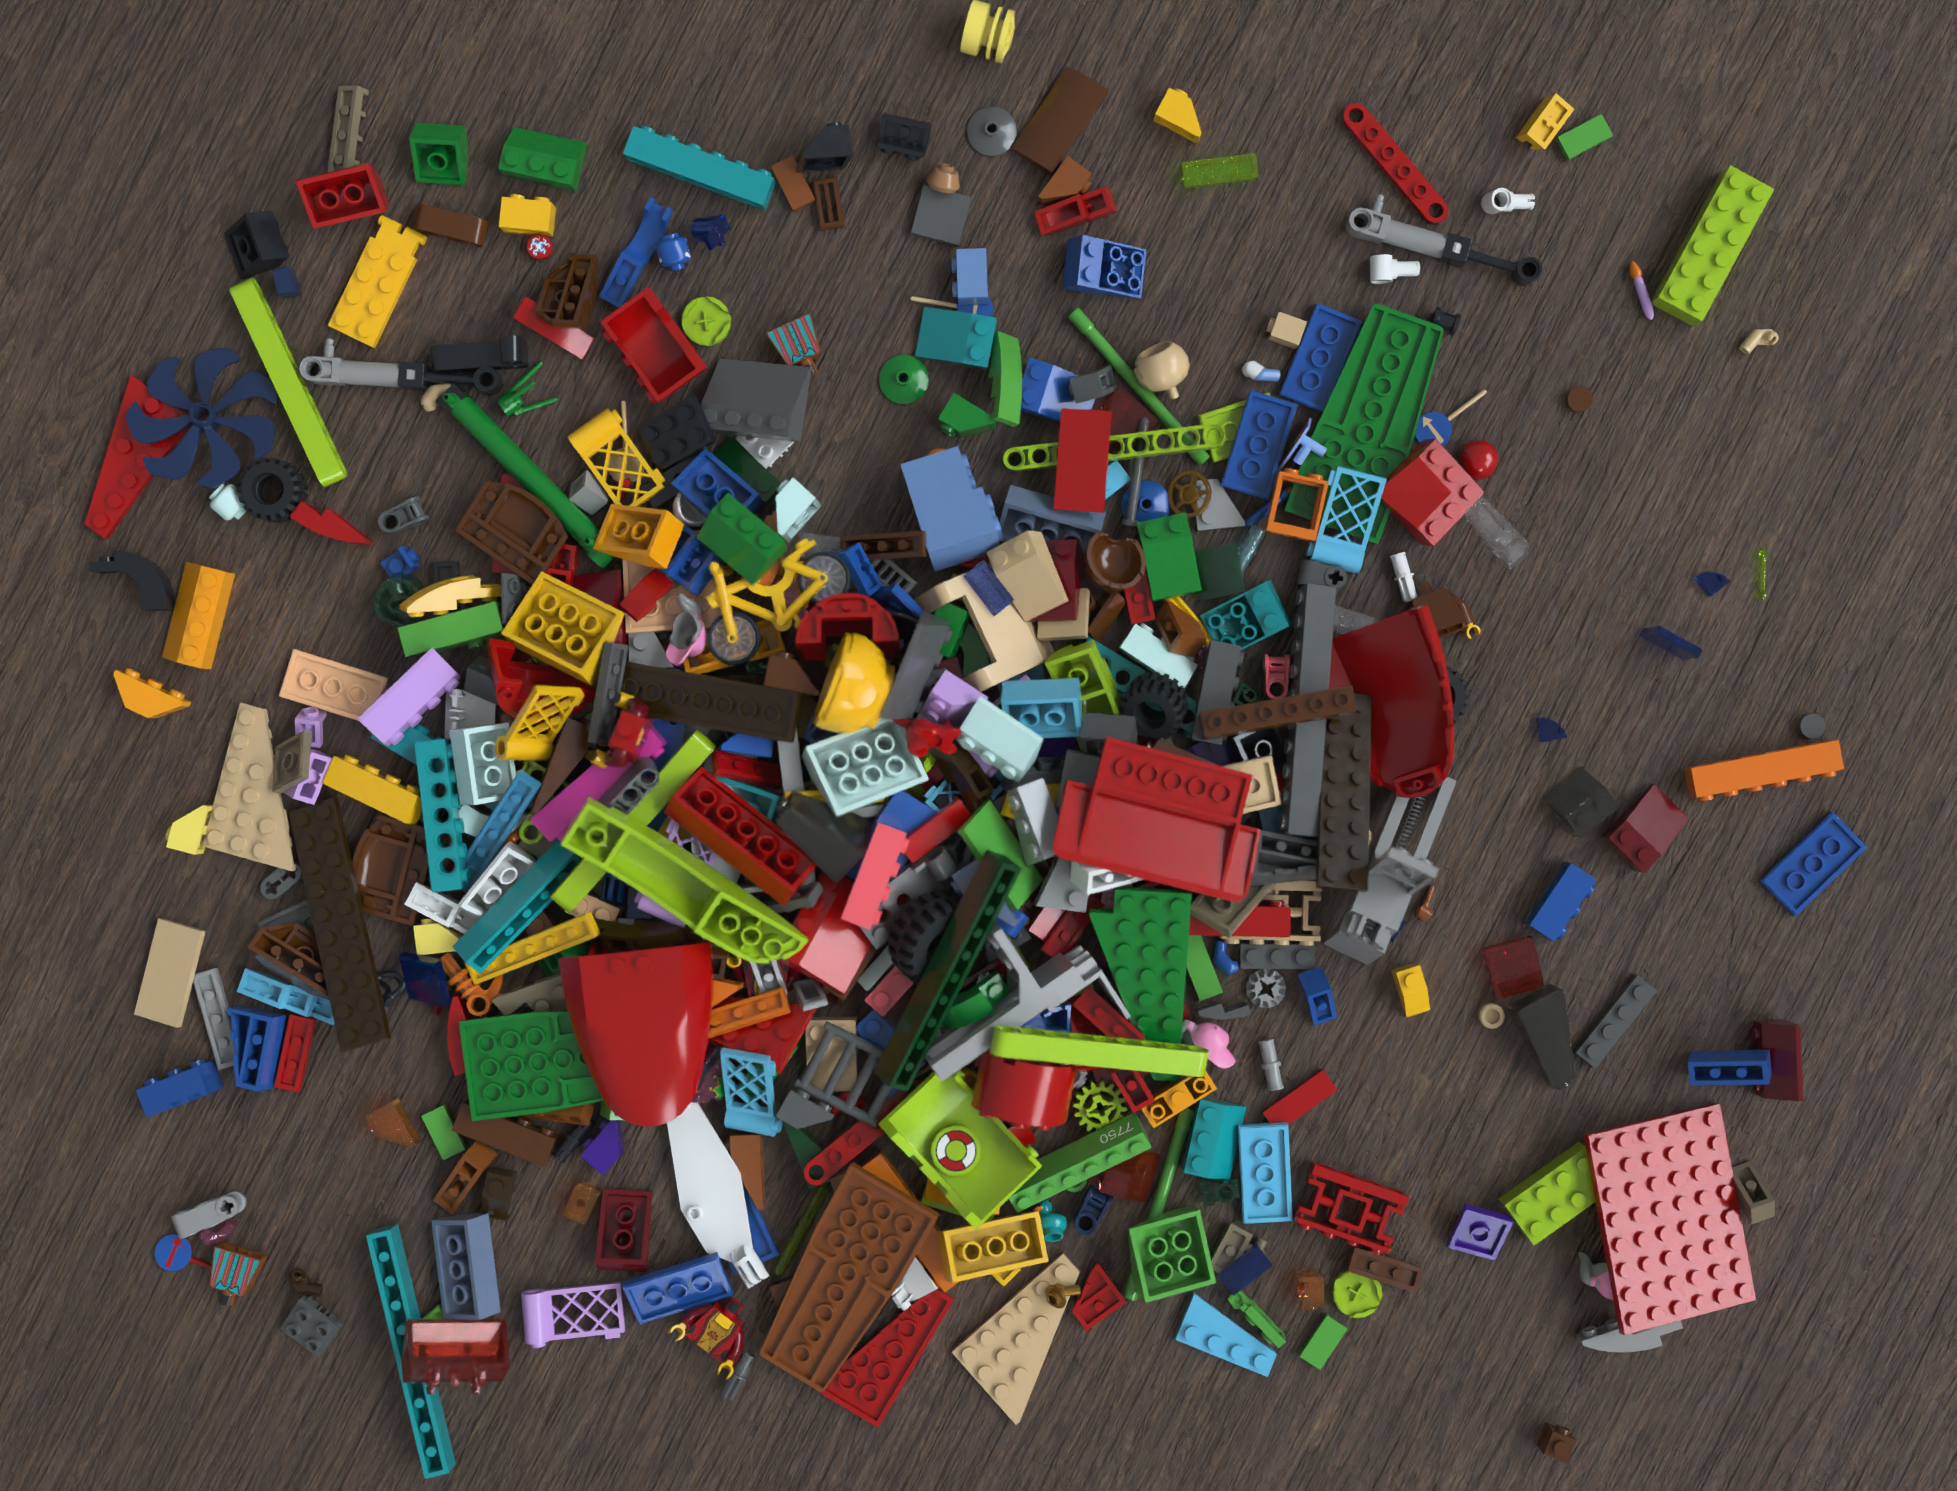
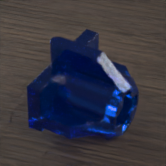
[691,214,731,250]

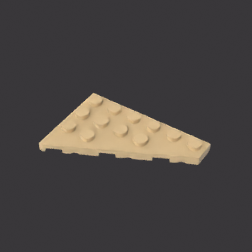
[202,703,297,871]
[952,1252,1080,1425]

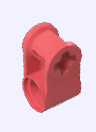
[1262,654,1290,700]

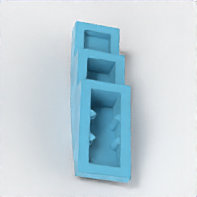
[237,968,335,1025]

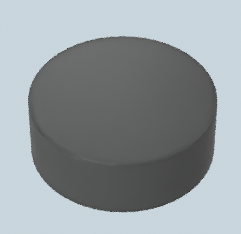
[1797,714,1825,738]

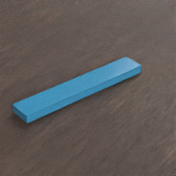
[461,770,542,893]

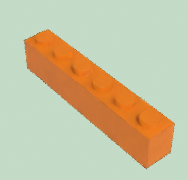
[1683,740,1844,801]
[860,1150,960,1293]

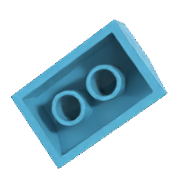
[1001,678,1082,738]

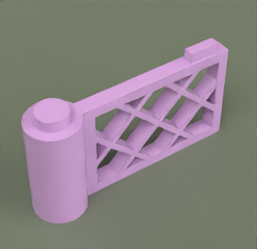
[634,819,717,929]
[521,1281,625,1348]

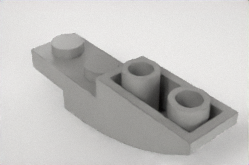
[1576,1318,1683,1352]

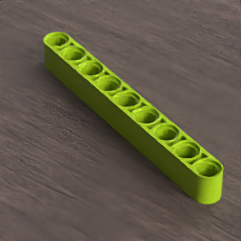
[230,277,348,487]
[1003,424,1226,472]
[550,729,716,913]
[990,1025,1209,1077]

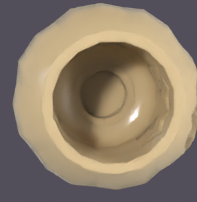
[1134,341,1190,400]

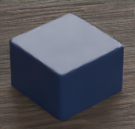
[272,266,301,299]

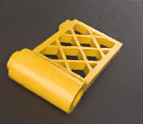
[567,408,666,507]
[495,686,584,761]

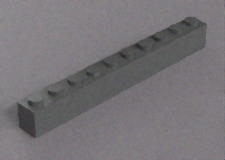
[1278,584,1336,838]

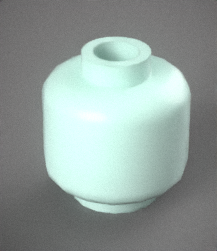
[209,484,246,521]

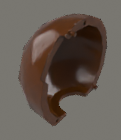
[1084,532,1146,591]

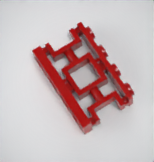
[1293,1160,1410,1255]

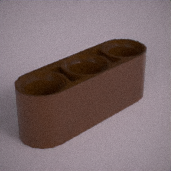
[413,204,489,247]

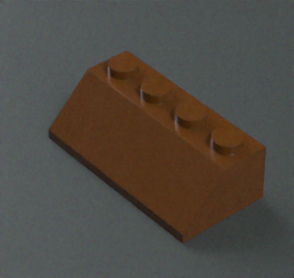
[764,651,822,696]

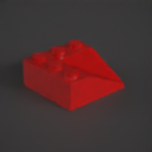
[1373,439,1484,546]

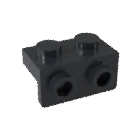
[875,113,932,160]

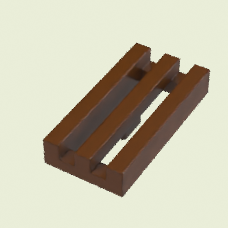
[813,177,845,231]

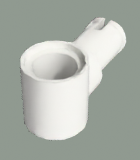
[1481,188,1535,215]
[1370,254,1420,284]

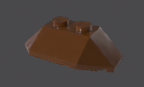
[535,255,598,329]
[246,922,329,1000]

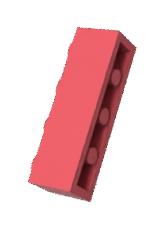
[841,822,910,930]

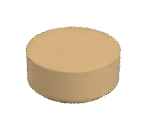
[1478,1003,1505,1029]

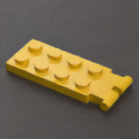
[328,215,427,348]

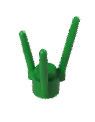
[498,361,558,417]

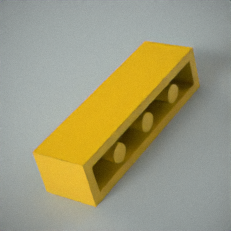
[322,754,422,825]

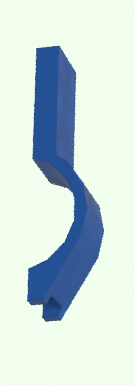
[599,196,673,308]

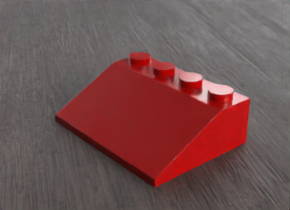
[778,867,887,995]

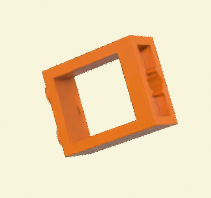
[1264,468,1329,542]

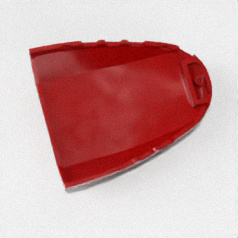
[1293,605,1454,798]
[559,941,714,1127]

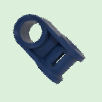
[1073,1184,1113,1235]

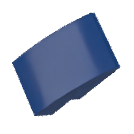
[657,525,724,597]

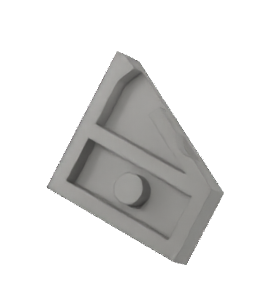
[1195,479,1245,532]
[629,631,673,668]

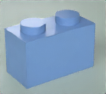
[952,248,988,305]

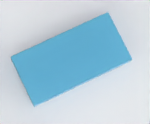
[1238,1122,1293,1224]

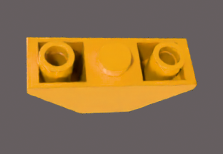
[113,668,191,718]
[1142,1071,1217,1129]

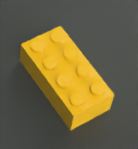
[936,1211,1049,1283]

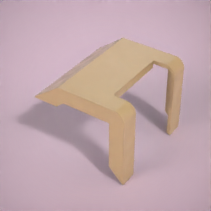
[914,562,1055,692]

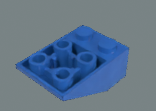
[1063,235,1147,299]

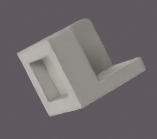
[569,470,609,515]

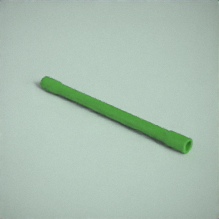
[1068,308,1210,466]
[1123,1107,1195,1301]

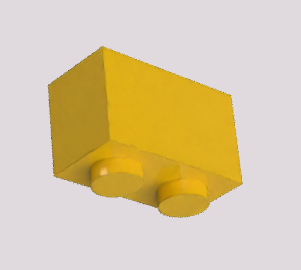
[499,194,556,237]

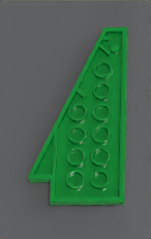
[1090,886,1192,1081]

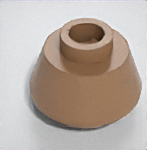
[927,163,960,194]

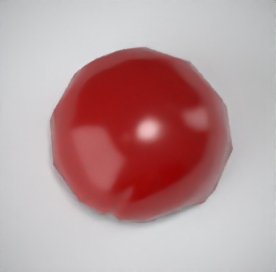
[1460,440,1498,480]

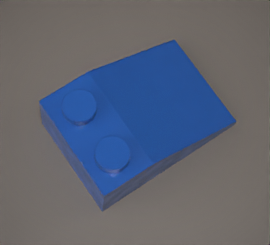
[1021,357,1095,424]
[671,448,764,519]

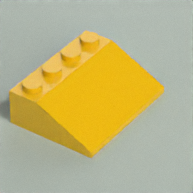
[501,571,624,687]

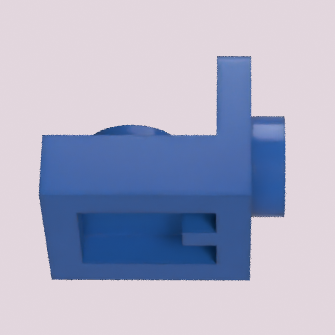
[381,545,421,584]

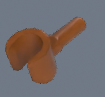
[1415,885,1435,921]

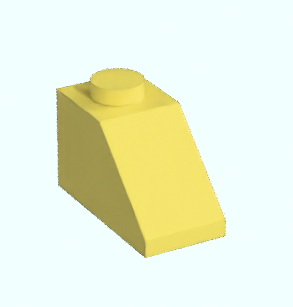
[166,805,213,855]
[413,918,462,956]

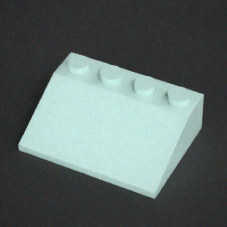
[801,718,929,817]

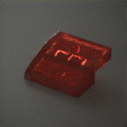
[1098,387,1159,452]
[1483,936,1544,1000]

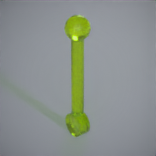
[1757,548,1768,601]

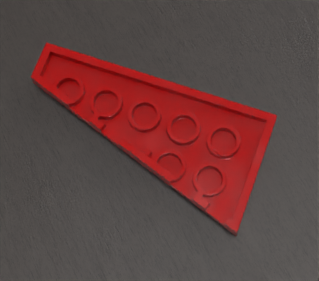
[84,375,189,539]
[708,997,816,1074]
[814,1288,954,1428]

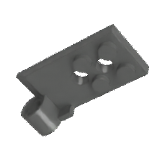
[858,845,957,950]

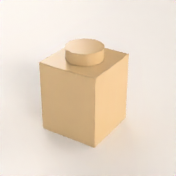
[1266,312,1307,350]

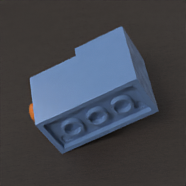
[901,446,1004,572]

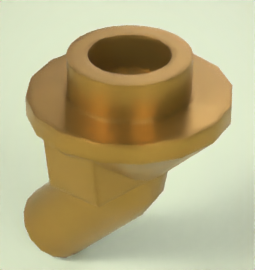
[1045,1283,1081,1309]

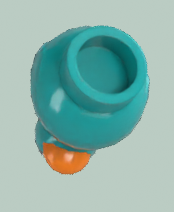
[1033,1200,1067,1242]

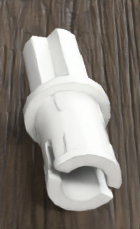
[1390,552,1418,602]

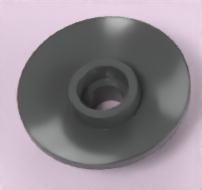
[967,106,1017,157]

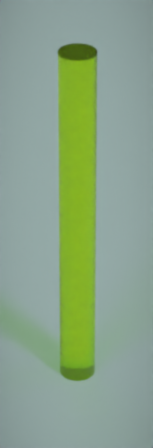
[773,1185,827,1276]

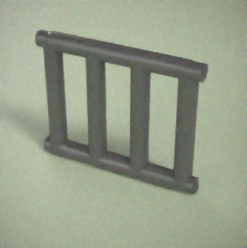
[794,1021,892,1127]

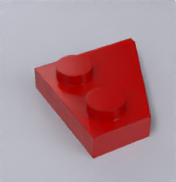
[1072,1261,1127,1331]

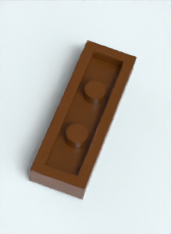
[1345,1246,1424,1293]

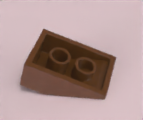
[1081,572,1126,642]

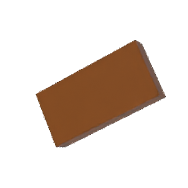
[771,155,816,212]

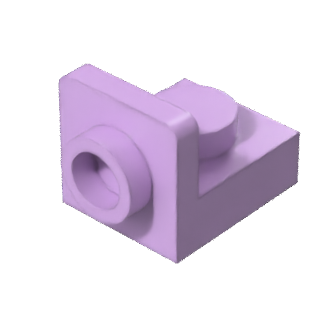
[295,707,326,748]

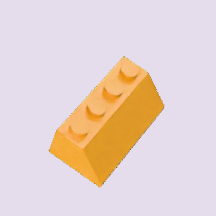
[162,562,235,670]

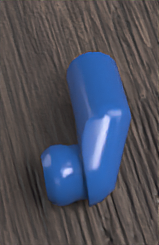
[1213,940,1239,975]

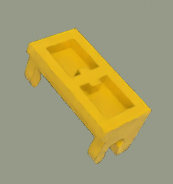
[1516,93,1574,150]

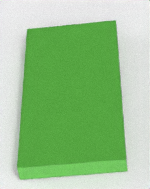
[958,800,1044,911]

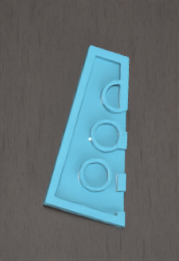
[1175,1292,1277,1377]

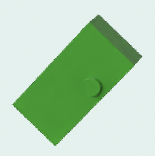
[398,602,507,659]

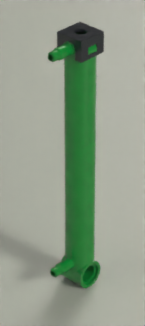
[437,383,615,568]

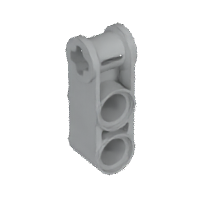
[170,1191,247,1240]

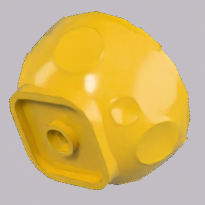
[813,632,895,733]

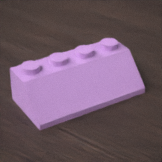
[358,648,461,747]

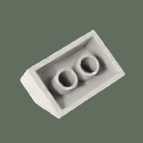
[458,841,536,917]

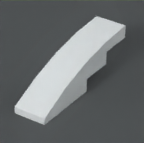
[405,882,481,934]

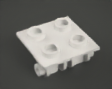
[735,436,794,469]
[445,689,496,739]
[891,1257,937,1311]

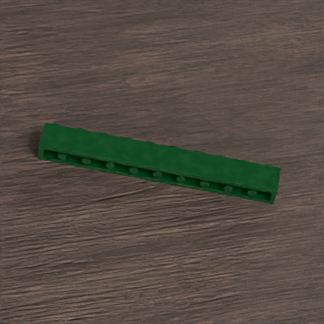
[874,850,1022,1091]

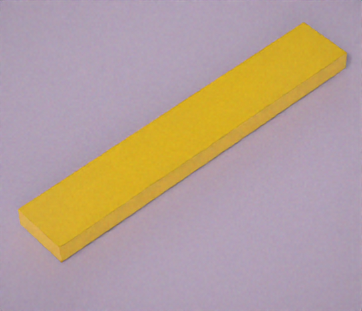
[465,912,601,985]

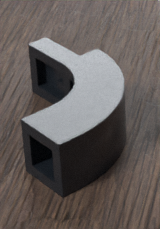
[90,551,175,611]

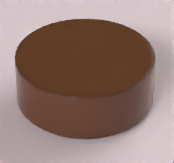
[1565,387,1592,413]

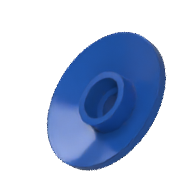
[1121,481,1171,522]

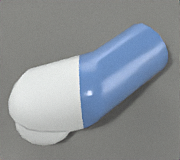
[1242,361,1280,382]

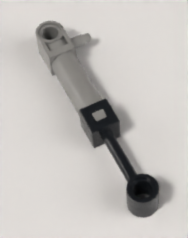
[1345,194,1542,286]
[299,338,503,395]

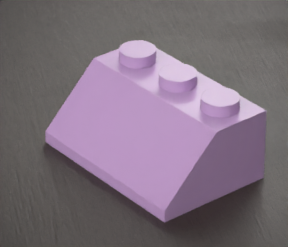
[916,670,988,729]

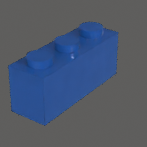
[1524,862,1596,942]
[1688,1050,1772,1086]

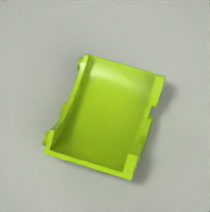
[879,1069,1042,1229]

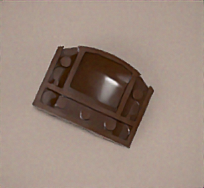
[455,481,568,585]
[352,814,429,926]

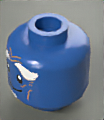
[655,233,691,272]

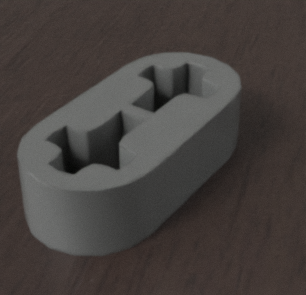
[260,861,303,899]

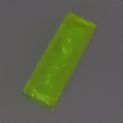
[1181,153,1259,189]

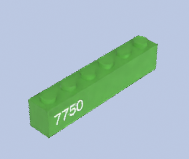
[1009,1113,1152,1213]

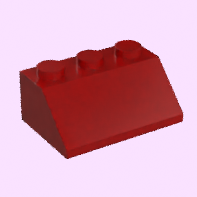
[296,162,389,229]

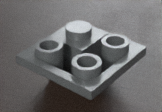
[775,1088,834,1129]

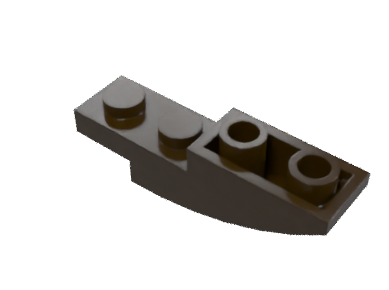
[930,739,998,815]
[589,918,686,953]

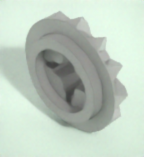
[1246,969,1286,1008]

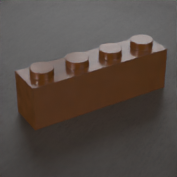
[452,1099,560,1167]

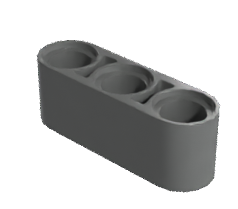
[599,757,660,815]

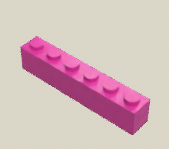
[530,725,668,842]

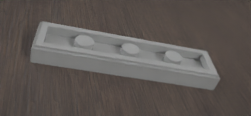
[193,967,235,1070]

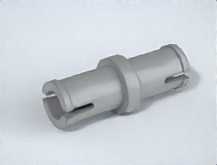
[1258,1039,1284,1091]

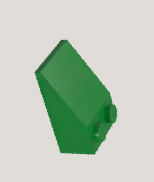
[1136,512,1202,602]

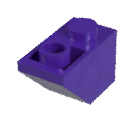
[581,1119,623,1175]

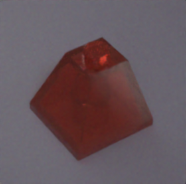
[1098,1150,1161,1202]

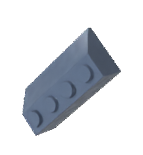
[999,485,1106,566]
[431,1213,501,1320]

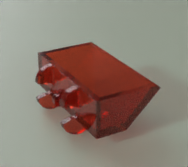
[401,1319,510,1395]

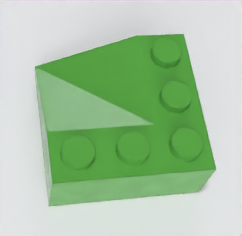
[1128,1205,1216,1303]

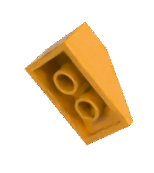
[593,504,684,569]

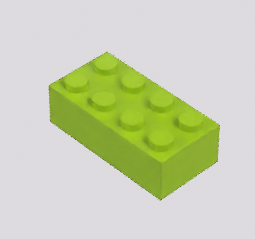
[1498,1142,1595,1245]

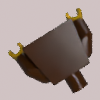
[1408,582,1481,639]

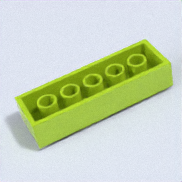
[1651,165,1774,327]

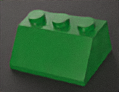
[498,127,587,192]
[697,493,787,586]

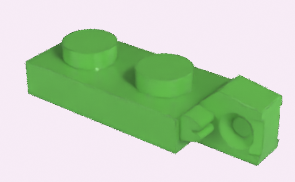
[1228,1287,1286,1348]

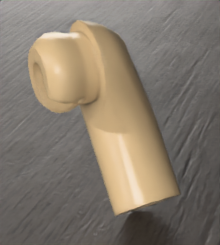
[1739,329,1778,355]
[420,383,452,412]

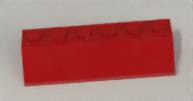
[664,767,821,906]

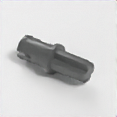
[721,1350,756,1401]

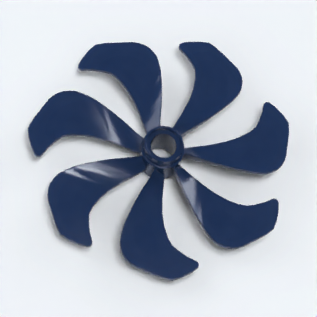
[126,348,278,488]

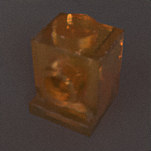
[562,1182,601,1225]
[1295,1271,1324,1311]

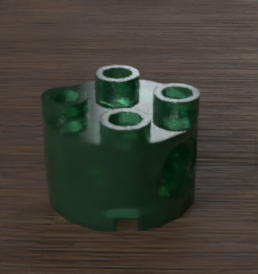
[373,573,425,628]

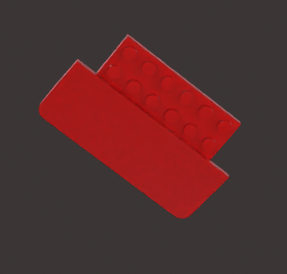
[1052,736,1261,902]

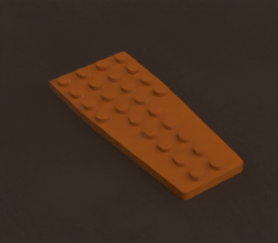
[760,1162,940,1392]

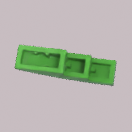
[989,331,1022,427]

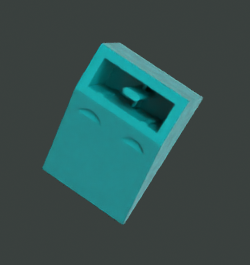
[1200,580,1293,651]

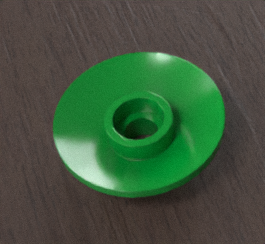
[879,355,929,405]

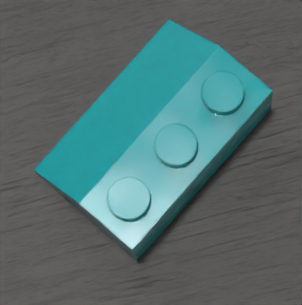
[1181,1097,1246,1179]

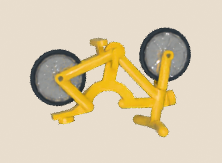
[706,538,851,665]

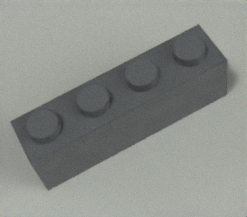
[1190,640,1244,745]

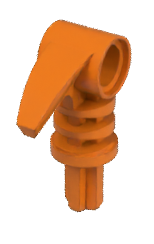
[438,953,504,1016]

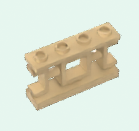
[1219,880,1322,946]

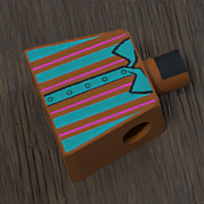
[767,313,822,377]
[210,1241,268,1306]

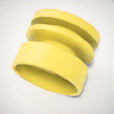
[960,0,1015,63]

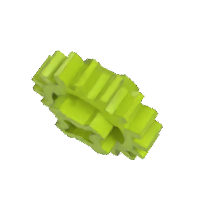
[1072,1078,1127,1131]

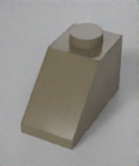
[1732,1161,1775,1225]

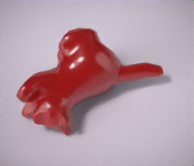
[892,718,961,758]

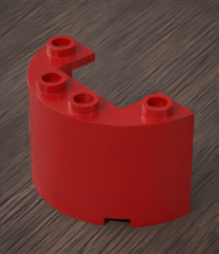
[600,287,708,404]
[796,593,901,662]
[487,638,596,723]
[971,1048,1078,1130]

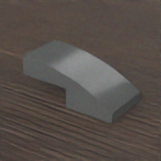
[1196,1001,1252,1019]

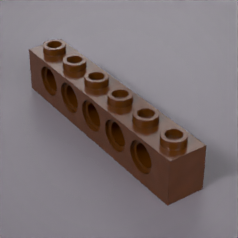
[1198,686,1357,741]

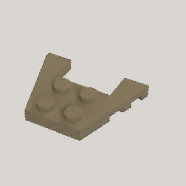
[492,972,568,1015]

